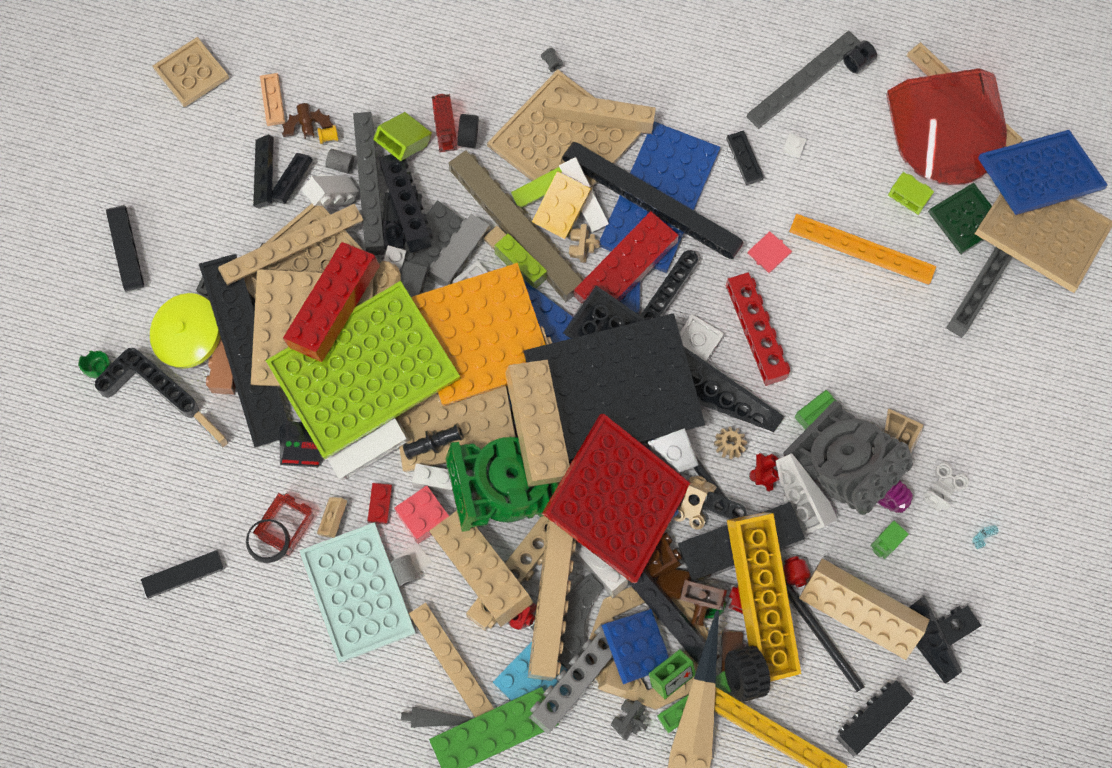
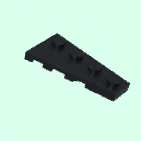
[909,596,962,684]

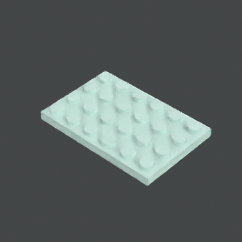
[299,522,416,663]

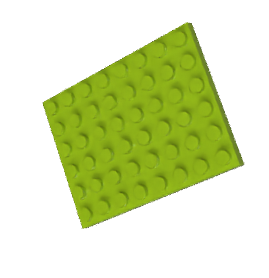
[265,281,461,460]

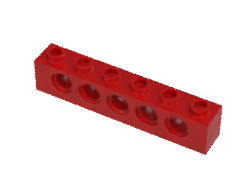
[725,272,790,386]

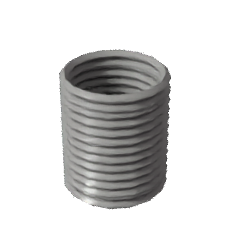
[325,149,354,174]
[390,555,419,587]

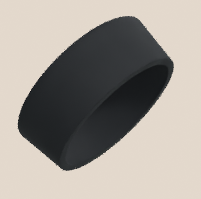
[246,519,290,563]

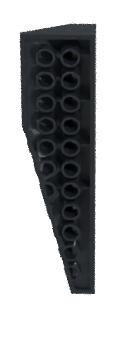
[563,285,785,432]

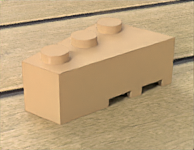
[884,408,924,453]

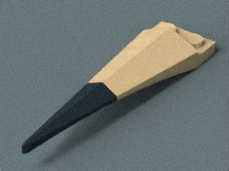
[667,610,719,768]

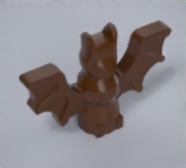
[282,103,333,139]

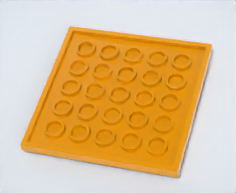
[411,263,546,406]

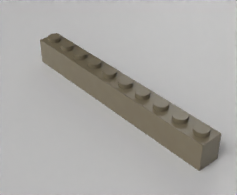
[449,150,584,302]

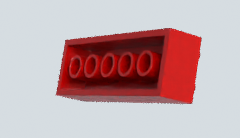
[574,211,679,303]
[283,242,380,362]

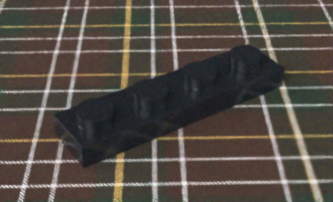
[253,134,274,209]

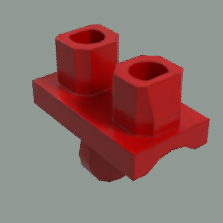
[749,453,779,492]

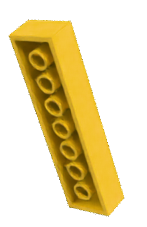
[727,512,801,682]

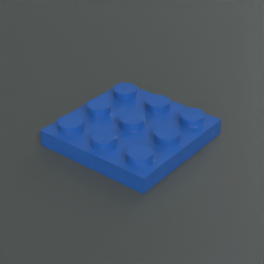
[601,609,669,684]

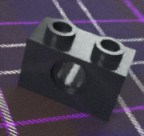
[937,605,982,646]

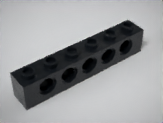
[379,154,433,253]

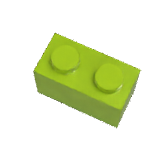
[888,172,934,215]

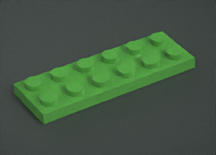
[429,687,559,768]

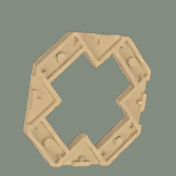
[589,586,708,710]

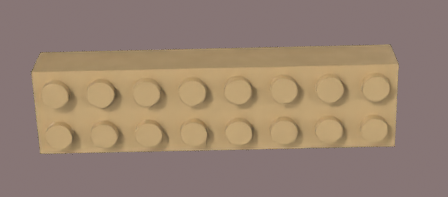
[527,519,576,681]

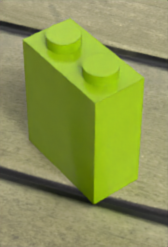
[373,112,432,161]

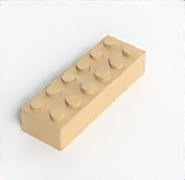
[505,360,570,487]
[429,511,533,627]
[799,558,929,660]

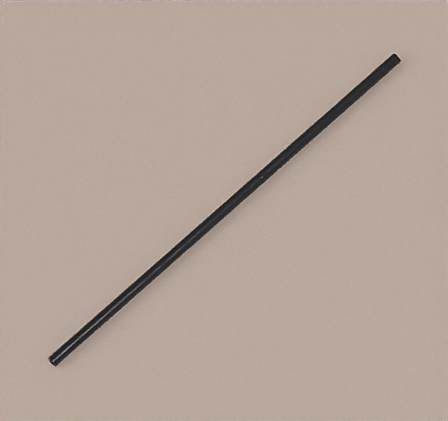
[693,455,865,692]

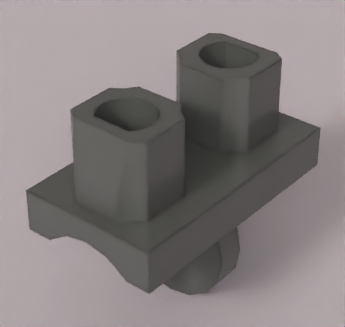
[611,700,648,740]

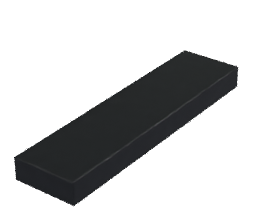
[141,550,225,599]

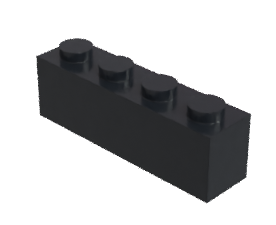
[836,680,914,757]

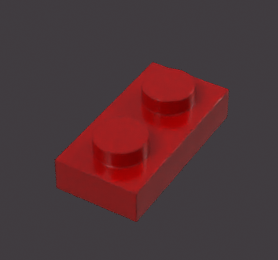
[367,483,392,525]

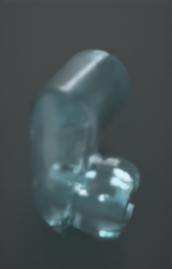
[972,525,998,549]

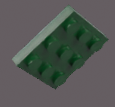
[928,182,992,255]

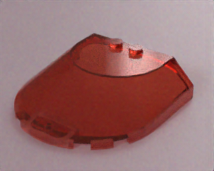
[886,68,1007,185]

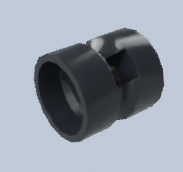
[843,40,877,74]

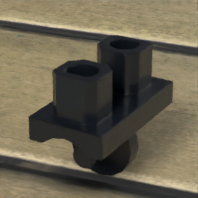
[382,220,403,249]

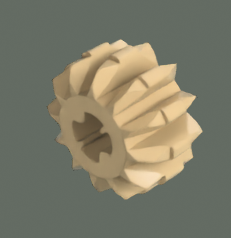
[714,426,747,460]

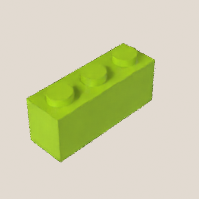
[494,234,547,289]

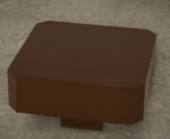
[656,569,692,599]

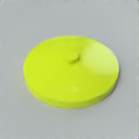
[150,293,221,369]

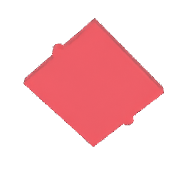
[747,231,792,273]

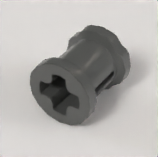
[541,48,563,72]

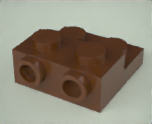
[645,532,682,579]

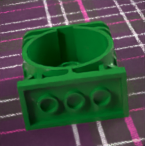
[445,437,559,532]

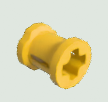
[317,125,339,144]

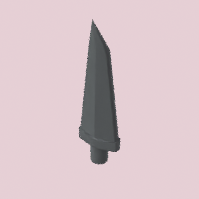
[401,707,473,728]

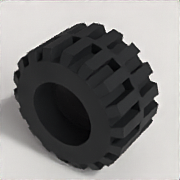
[725,646,770,702]

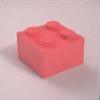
[394,485,449,544]

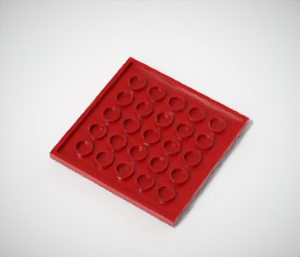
[542,413,691,583]

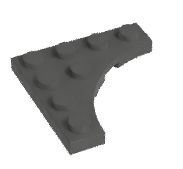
[531,574,604,682]

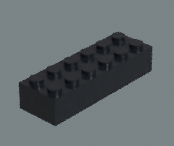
[678,502,805,582]

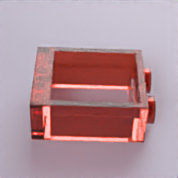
[432,94,457,153]
[253,493,315,556]

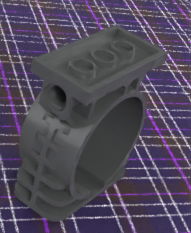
[783,400,913,515]

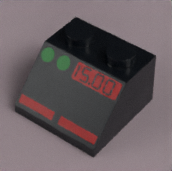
[280,421,321,468]

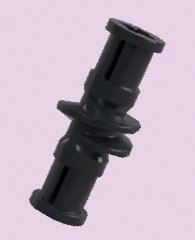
[403,423,464,460]

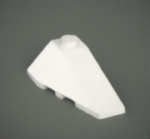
[776,453,838,535]

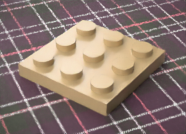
[152,37,229,107]

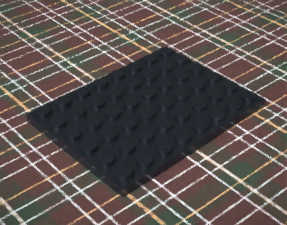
[523,313,705,461]

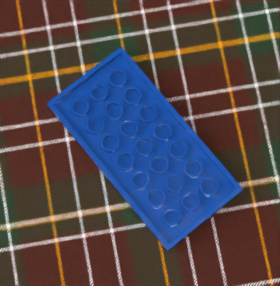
[600,121,720,273]

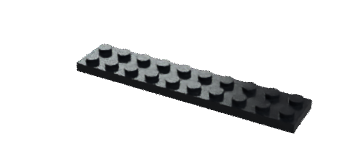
[199,254,288,448]

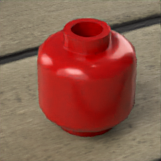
[783,556,811,588]

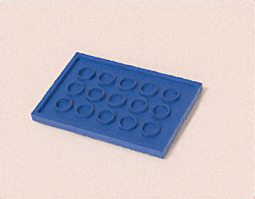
[978,130,1108,215]

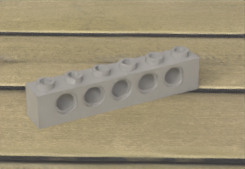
[529,621,612,734]

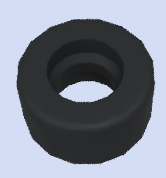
[457,114,479,148]

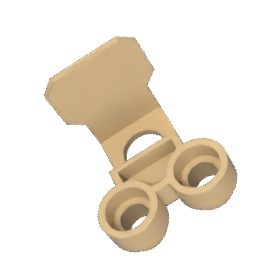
[673,476,717,530]

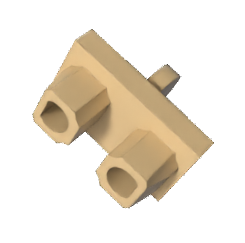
[569,224,600,263]

